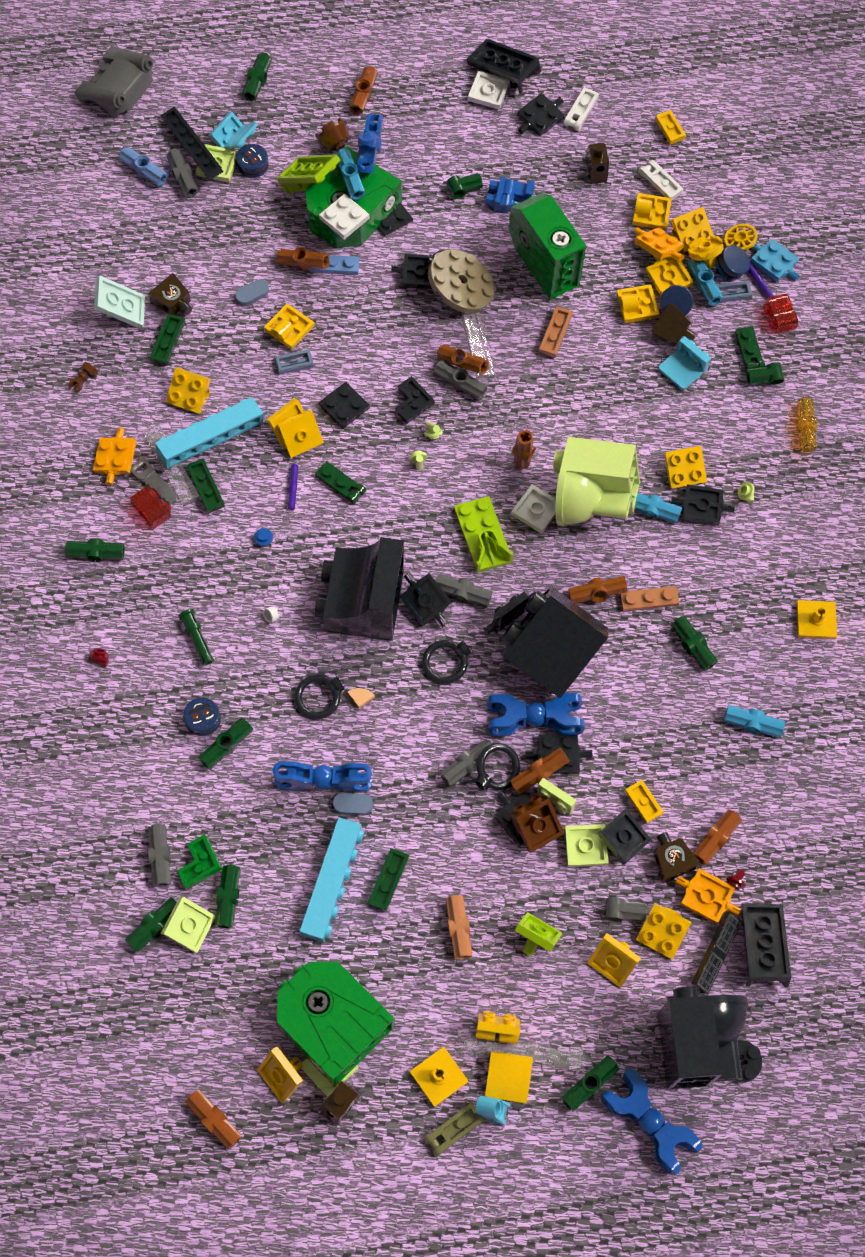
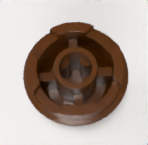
[315,118,350,152]

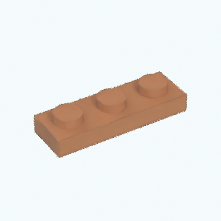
[539,306,573,358]
[620,586,679,612]

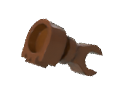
[68,362,98,393]

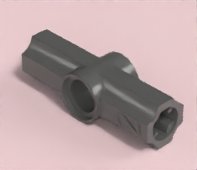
[166,148,199,198]
[433,360,488,400]
[436,574,493,608]
[440,739,497,788]
[148,824,171,887]

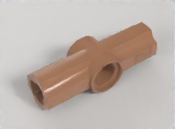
[446,895,472,960]

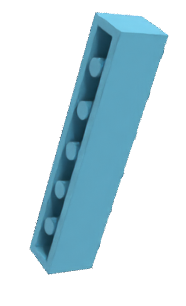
[155,397,263,469]
[300,817,364,943]

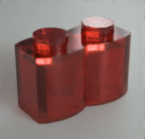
[763,293,799,334]
[130,485,172,530]

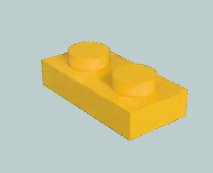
[655,110,686,145]
[625,780,664,824]

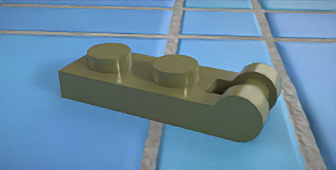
[423,1102,484,1157]

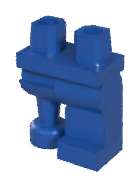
[485,177,535,213]

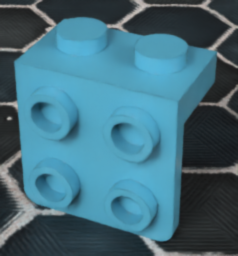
[209,112,258,150]
[659,336,711,390]

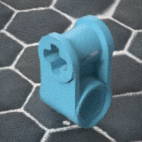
[476,1096,510,1126]

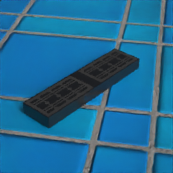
[691,911,742,994]

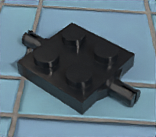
[517,93,565,136]
[391,253,432,289]
[671,484,735,526]
[399,572,453,628]
[483,591,536,635]
[525,734,593,774]
[494,792,545,848]

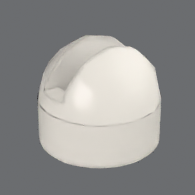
[263,607,280,623]

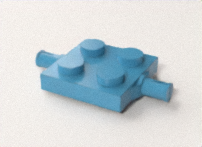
[750,239,800,282]

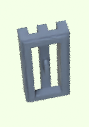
[717,281,753,303]
[275,349,314,375]

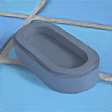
[236,279,269,306]
[333,793,373,815]

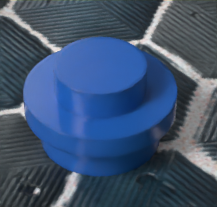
[254,528,273,546]

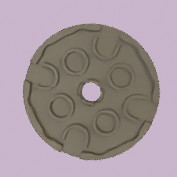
[428,249,494,313]

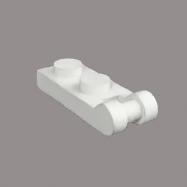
[563,87,599,132]
[638,160,683,201]

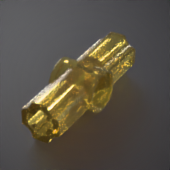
[796,397,818,452]

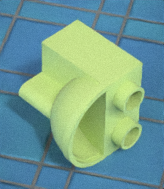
[553,437,640,526]

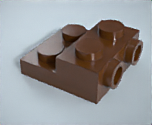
[509,795,565,853]

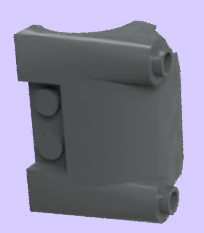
[74,46,153,118]

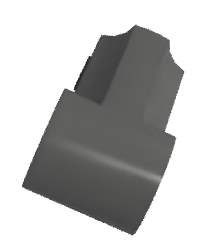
[605,897,647,922]

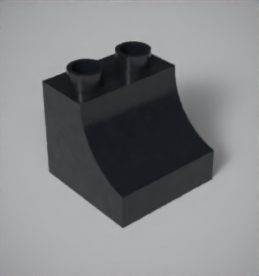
[315,537,404,641]

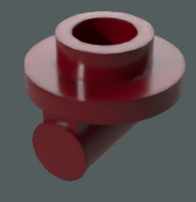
[88,648,109,667]
[726,870,746,890]

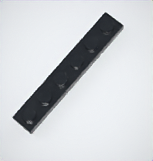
[160,106,224,181]

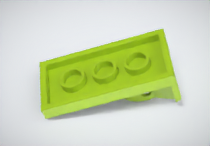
[276,154,340,194]
[454,496,514,573]

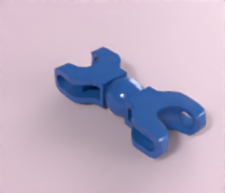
[357,114,383,173]
[487,693,585,736]
[272,761,372,793]
[601,1069,703,1176]

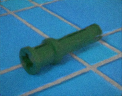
[178,609,214,666]

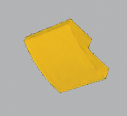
[485,1051,533,1103]

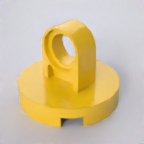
[688,235,724,270]

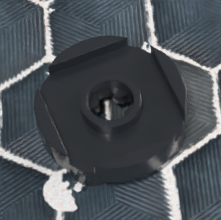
[733,1040,762,1084]

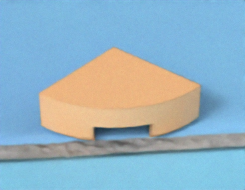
[348,688,375,708]

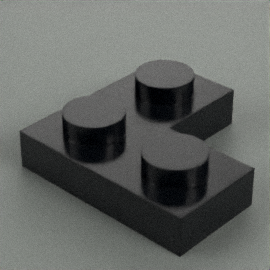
[395,376,435,424]

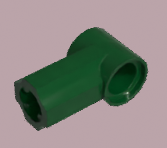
[446,173,483,199]
[746,362,785,386]

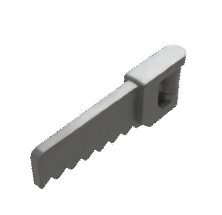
[130,456,179,505]

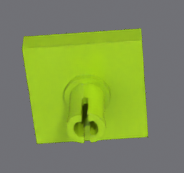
[515,912,563,956]

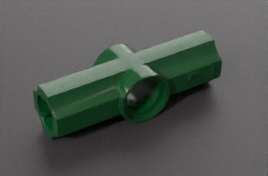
[242,52,272,101]
[65,538,125,562]
[671,616,718,671]
[198,717,253,770]
[215,864,241,929]
[125,897,177,953]
[561,1055,620,1112]

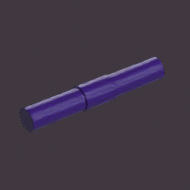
[748,263,774,300]
[288,464,298,510]

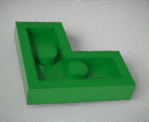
[177,834,222,890]

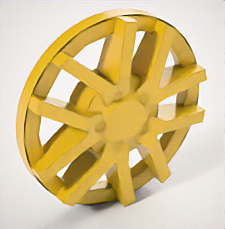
[724,224,758,251]

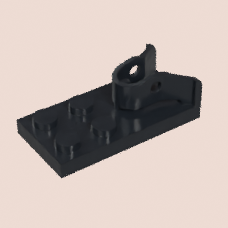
[467,38,541,94]
[741,903,791,988]

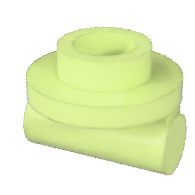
[424,422,443,439]
[409,451,427,470]
[738,482,754,503]

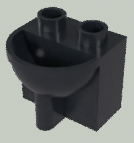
[501,586,609,698]
[657,986,749,1090]

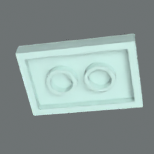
[94,276,145,328]

